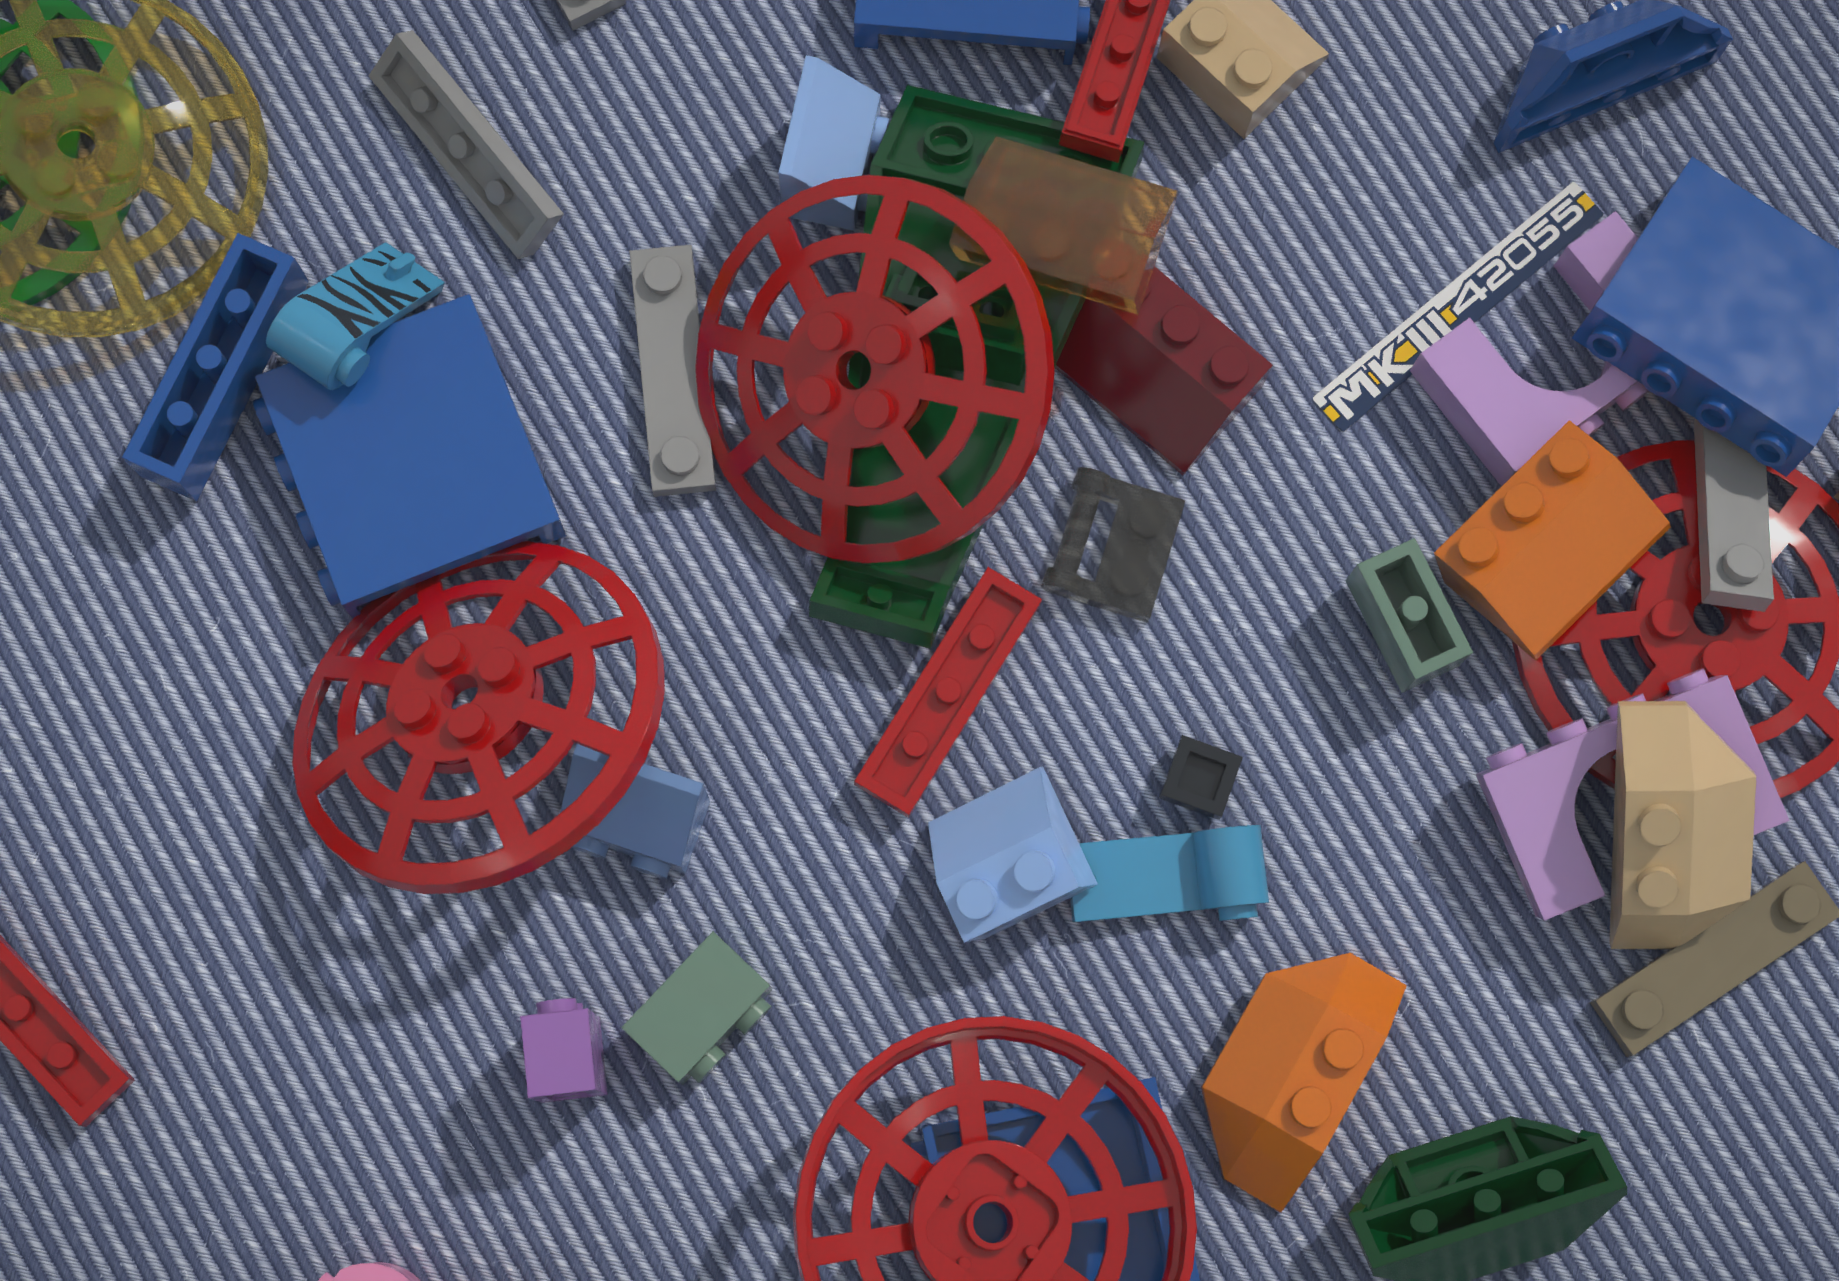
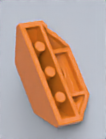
[1201,953,1407,1213]

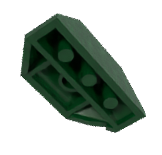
[1348,1116,1627,1281]

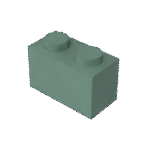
[1345,538,1473,693]
[621,931,772,1085]

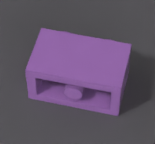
[520,998,608,1103]

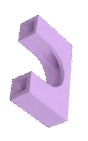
[1410,211,1649,486]
[1475,668,1790,921]

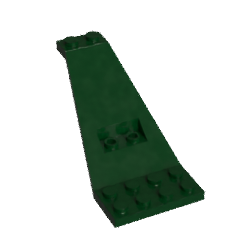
[809,85,1145,649]

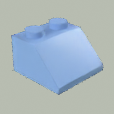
[778,55,890,231]
[928,767,1098,943]

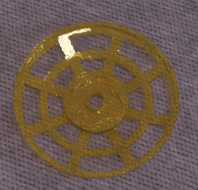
[0,0,269,337]

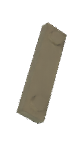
[1590,861,1839,1057]

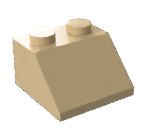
[1156,0,1329,139]

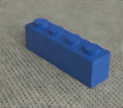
[122,233,309,502]

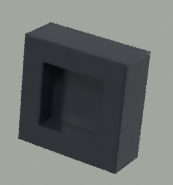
[1159,735,1243,820]

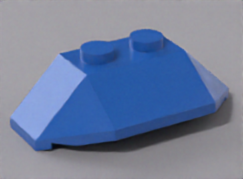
[1493,0,1733,153]

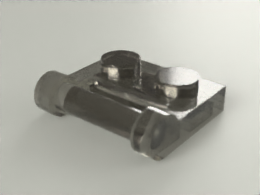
[1041,467,1186,623]

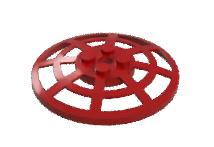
[695,175,1055,563]
[1512,440,1839,798]
[292,541,665,894]
[793,1016,1197,1281]

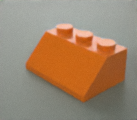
[1434,420,1671,660]

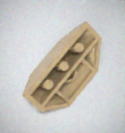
[1609,701,1756,949]

